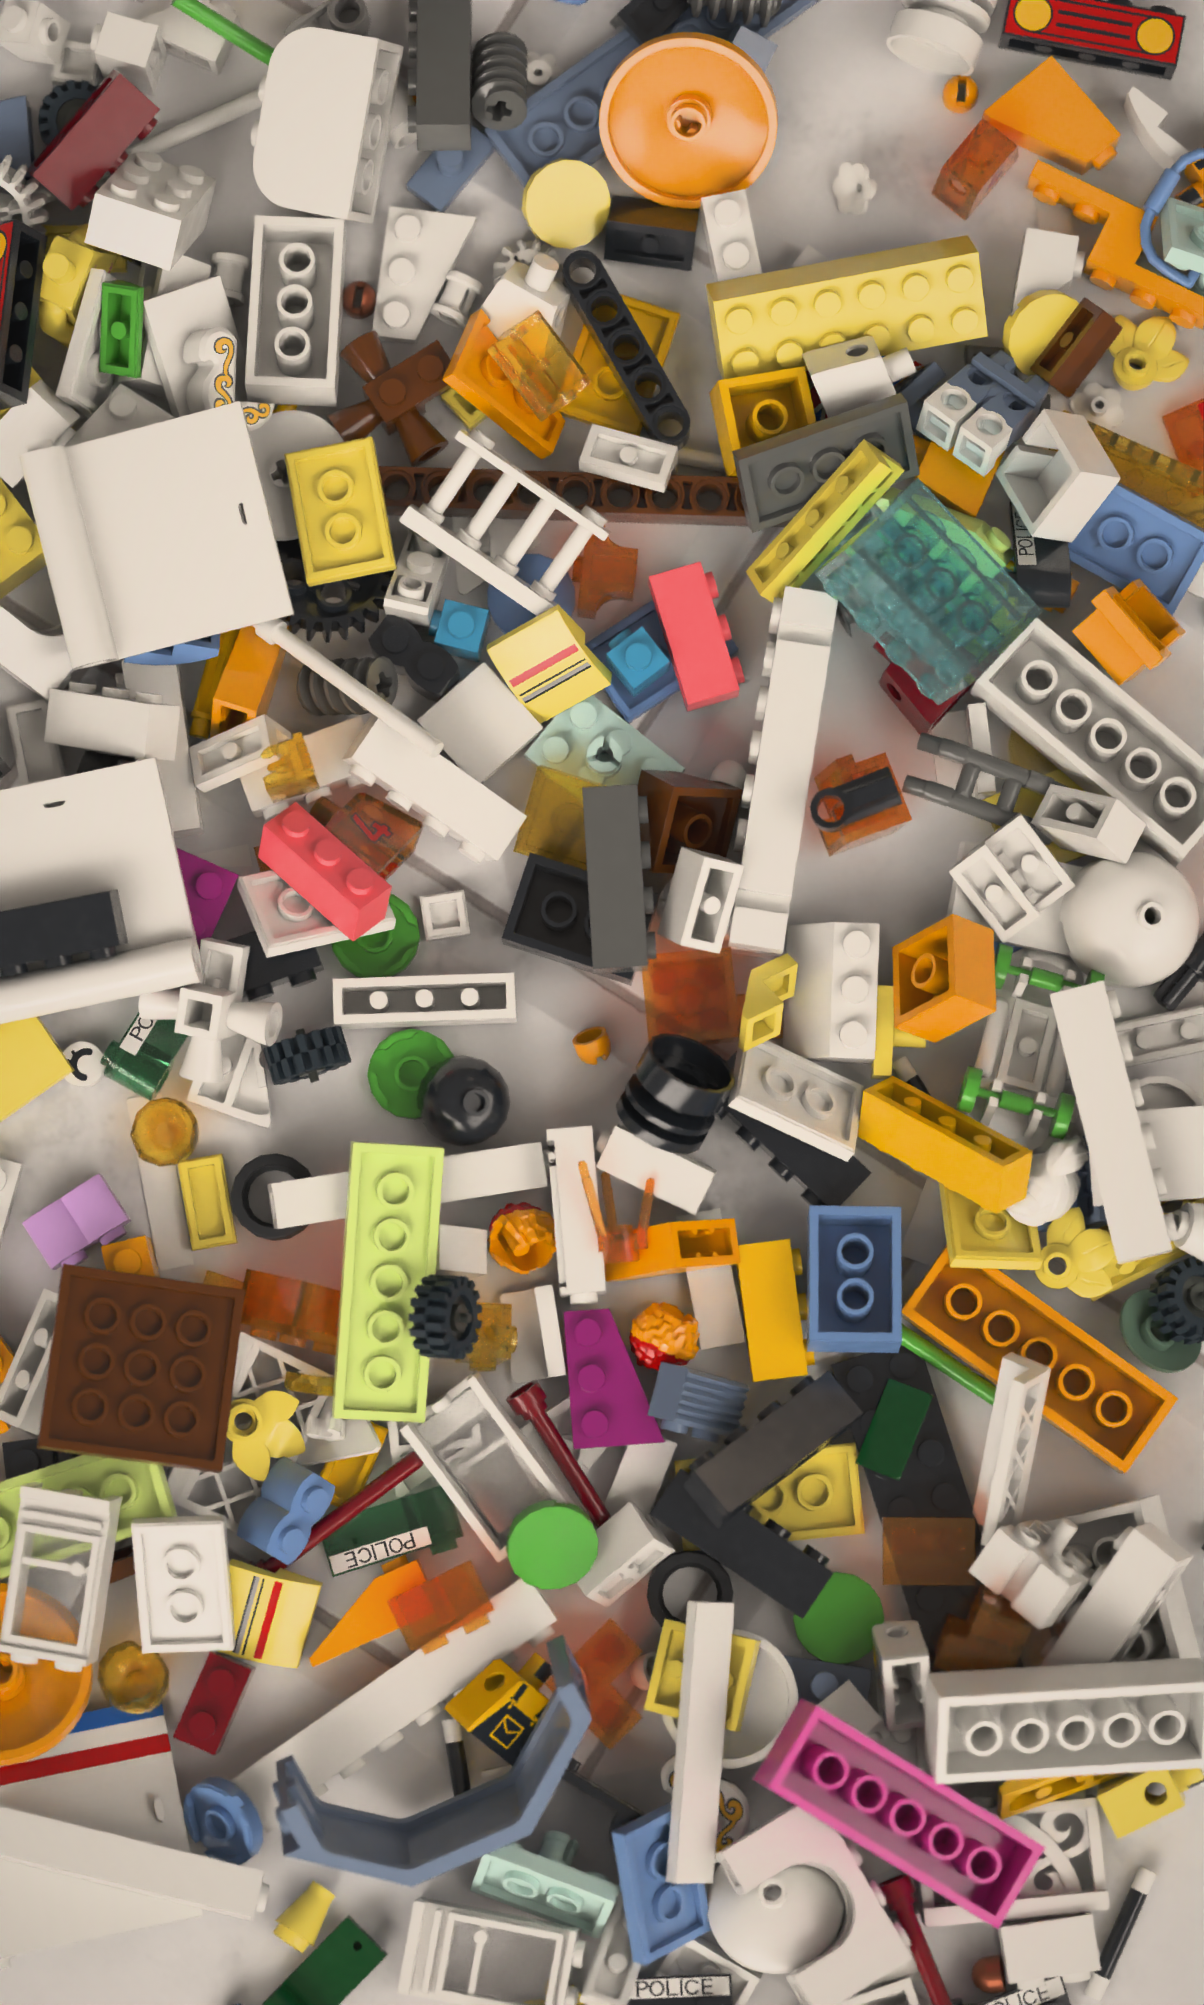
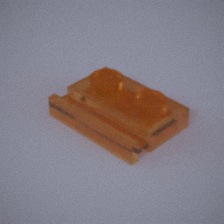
[882,1517,975,1585]

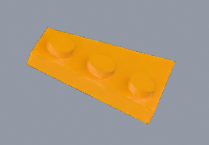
[442,308,566,460]

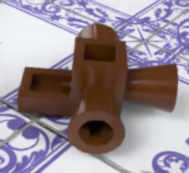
[326,331,451,467]

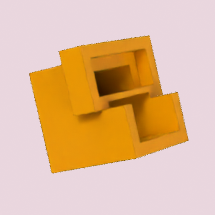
[1072,578,1186,686]

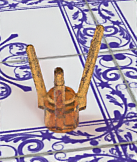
[578,1160,655,1264]

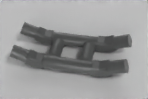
[902,732,1069,845]

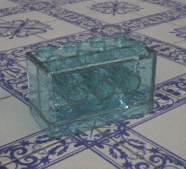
[814,478,1042,706]

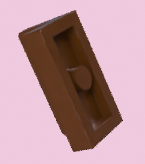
[1030,297,1122,398]

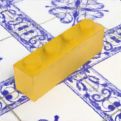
[857,1076,1033,1214]

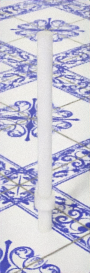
[33,89,262,204]
[252,618,444,758]

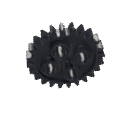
[276,539,394,643]

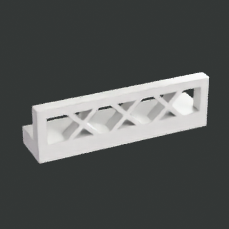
[972,1352,1051,1546]

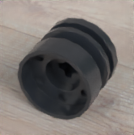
[616,1033,735,1154]

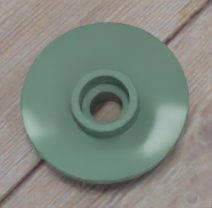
[1119,1289,1202,1373]

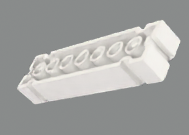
[724,586,839,960]

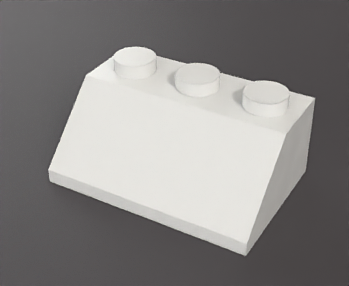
[782,922,880,1064]

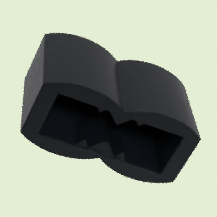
[368,615,461,702]

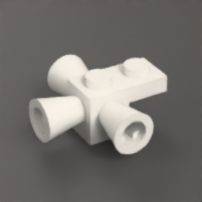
[139,938,283,1083]

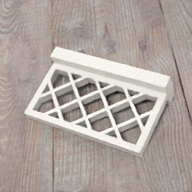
[166,1331,334,1533]

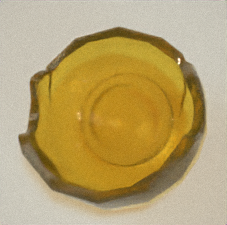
[130,1097,200,1167]
[98,1640,170,1715]

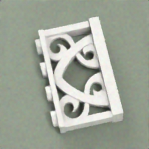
[919,1789,1110,1928]

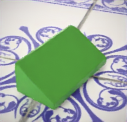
[99,280,144,378]

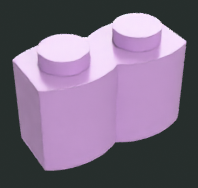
[22,1174,131,1270]

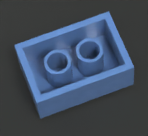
[807,1205,902,1353]

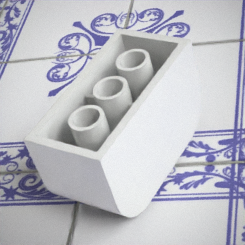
[251,27,404,224]

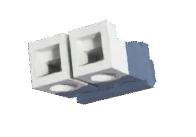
[916,350,1049,477]

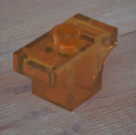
[572,525,638,619]

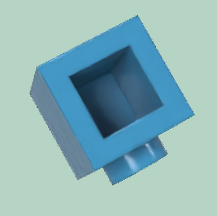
[428,599,490,663]
[606,627,670,698]

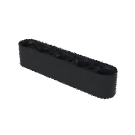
[562,250,690,450]

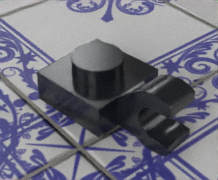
[2,1438,82,1480]

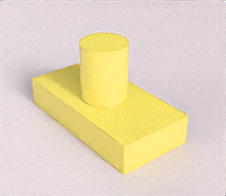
[871,985,926,1080]

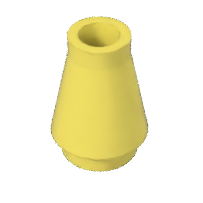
[273,1881,336,1954]

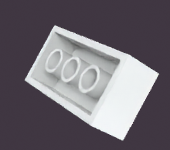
[245,215,346,407]

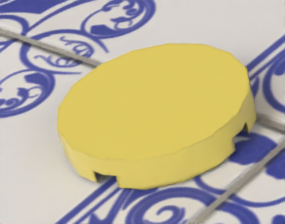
[522,158,611,249]
[1002,290,1079,376]

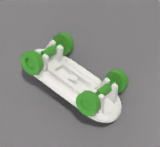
[956,943,1105,1151]

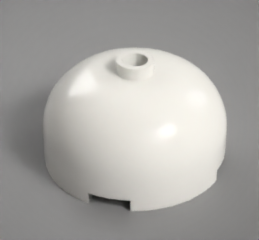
[1060,851,1200,988]

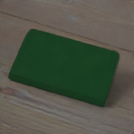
[855,1378,933,1481]

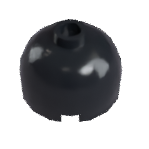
[417,1055,510,1146]

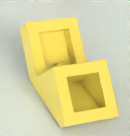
[738,953,798,1052]

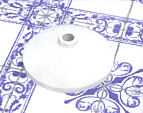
[662,1628,798,1768]
[707,1864,845,1974]

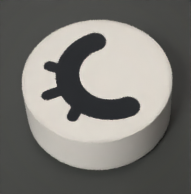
[63,1041,107,1088]

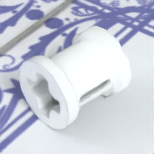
[210,252,251,307]
[430,270,484,329]

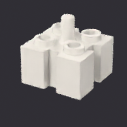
[968,1518,1095,1630]

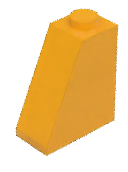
[981,55,1121,175]
[210,625,289,738]
[602,1218,741,1282]

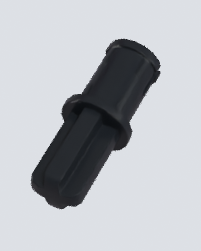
[1153,931,1204,1011]

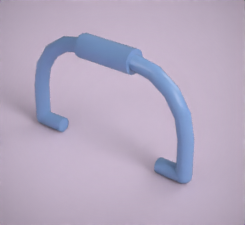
[1140,148,1204,289]

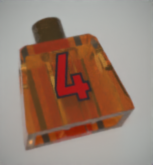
[931,119,1019,221]
[309,793,424,881]

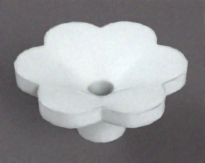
[832,161,877,215]
[1069,383,1124,438]

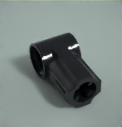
[810,766,902,833]

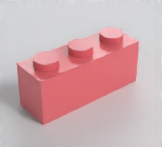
[648,561,745,712]
[258,802,392,942]

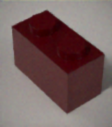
[173,1651,256,1756]

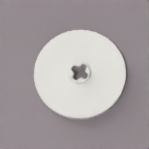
[240,410,344,541]

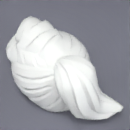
[1006,1122,1089,1226]

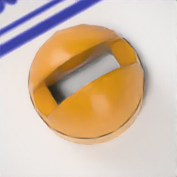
[942,75,978,113]
[572,1026,611,1065]

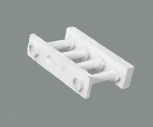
[399,428,611,616]

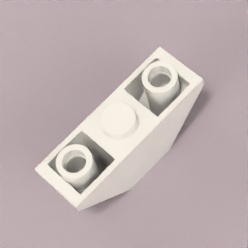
[383,529,450,627]

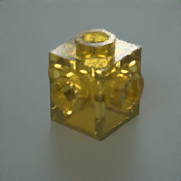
[455,1302,518,1372]

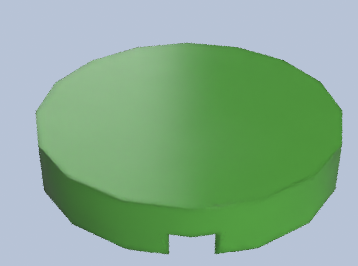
[331,894,420,978]
[367,1029,454,1120]
[506,1500,598,1589]
[793,1572,884,1664]

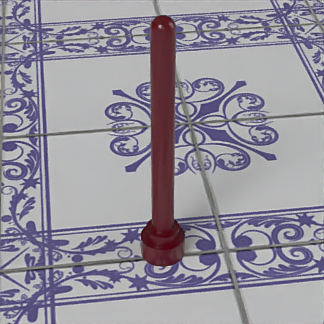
[506,1380,612,1529]
[247,1451,424,1573]
[878,1873,952,2005]

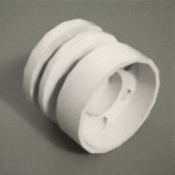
[886,0,998,77]

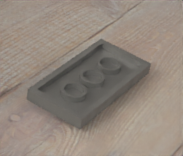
[732,393,920,533]

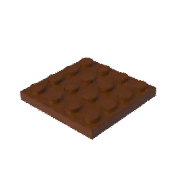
[37,1264,245,1473]

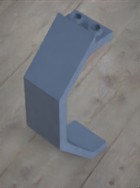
[272,1635,592,1887]

